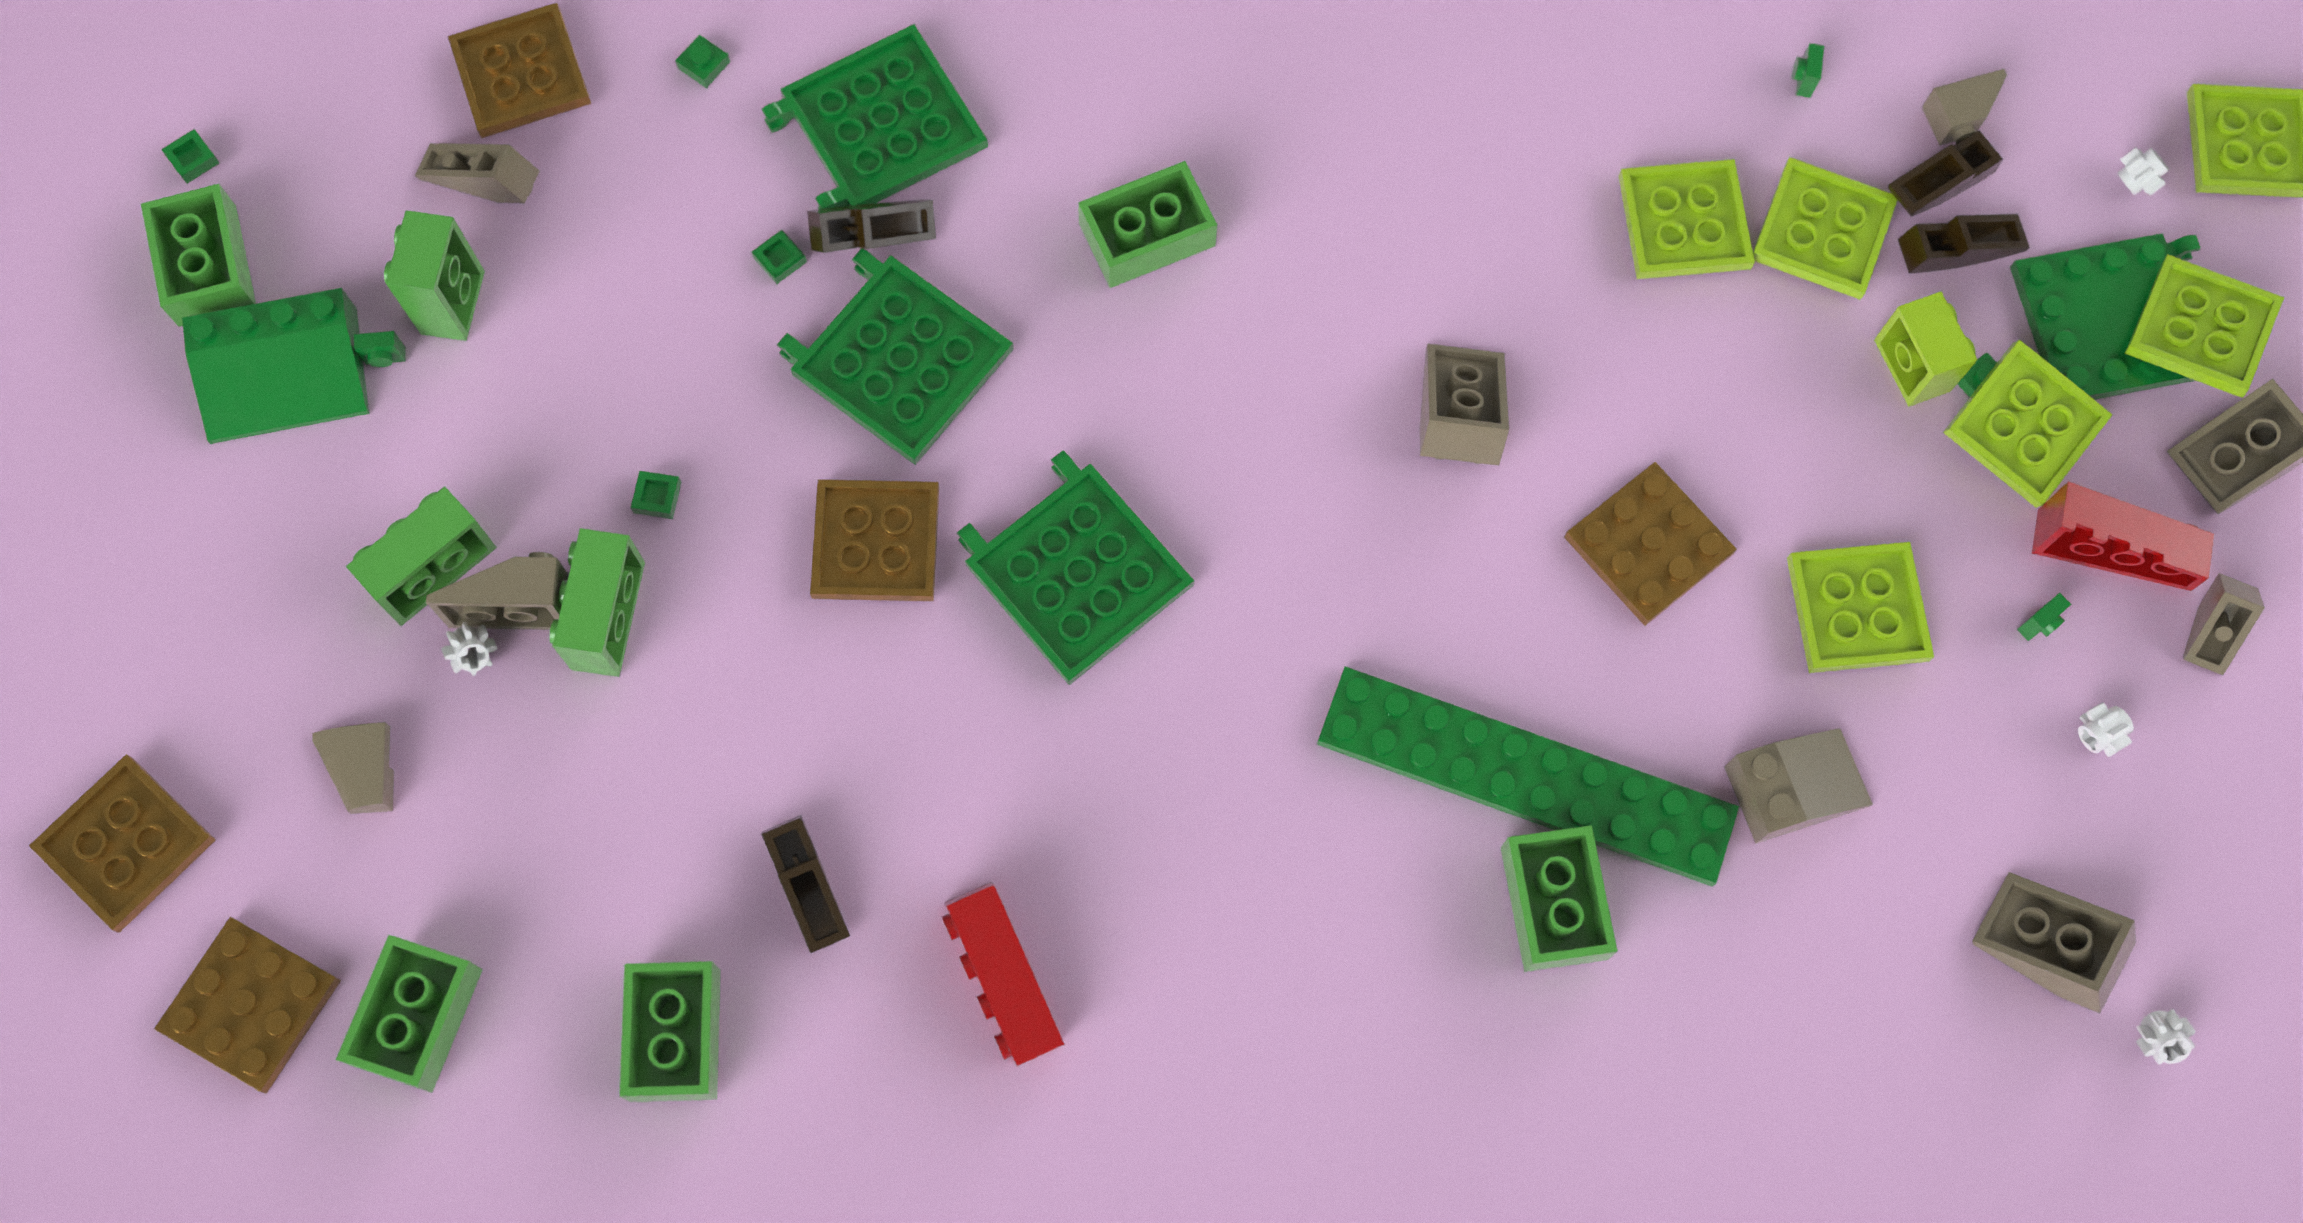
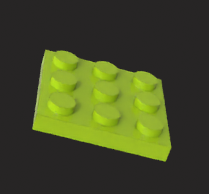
[2187,84,2303,198]
[1753,157,1898,300]
[1618,159,1755,279]
[2125,254,2284,398]
[1943,339,2113,508]
[1787,542,1934,673]

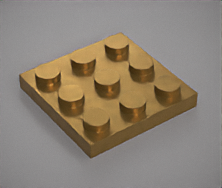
[448,2,592,138]
[1564,462,1737,626]
[810,479,939,601]
[29,754,216,933]
[154,917,341,1094]

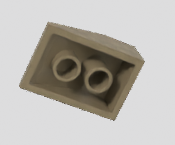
[1420,343,1509,466]
[2167,378,2303,515]
[426,552,569,630]
[1724,728,1873,844]
[1972,872,2136,1013]

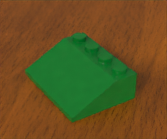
[182,288,369,444]

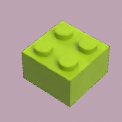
[1874,291,1978,407]

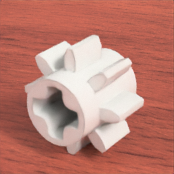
[2117,148,2169,195]
[441,622,497,676]
[2078,702,2134,757]
[2136,1009,2196,1065]

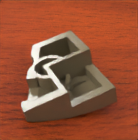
[312,722,394,814]

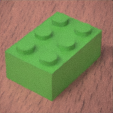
[1078,161,1217,288]
[141,184,256,327]
[384,210,485,341]
[345,486,497,626]
[549,528,645,677]
[1501,825,1618,972]
[336,935,483,1093]
[619,961,721,1102]

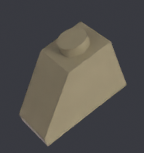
[1922,69,2007,146]
[2183,573,2265,675]

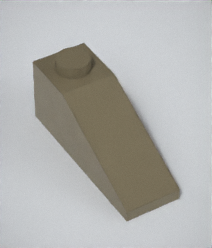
[415,143,540,204]

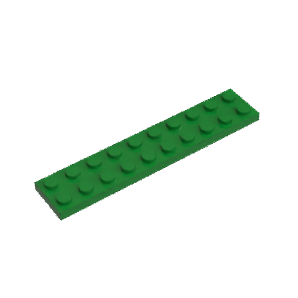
[1317,666,1739,887]

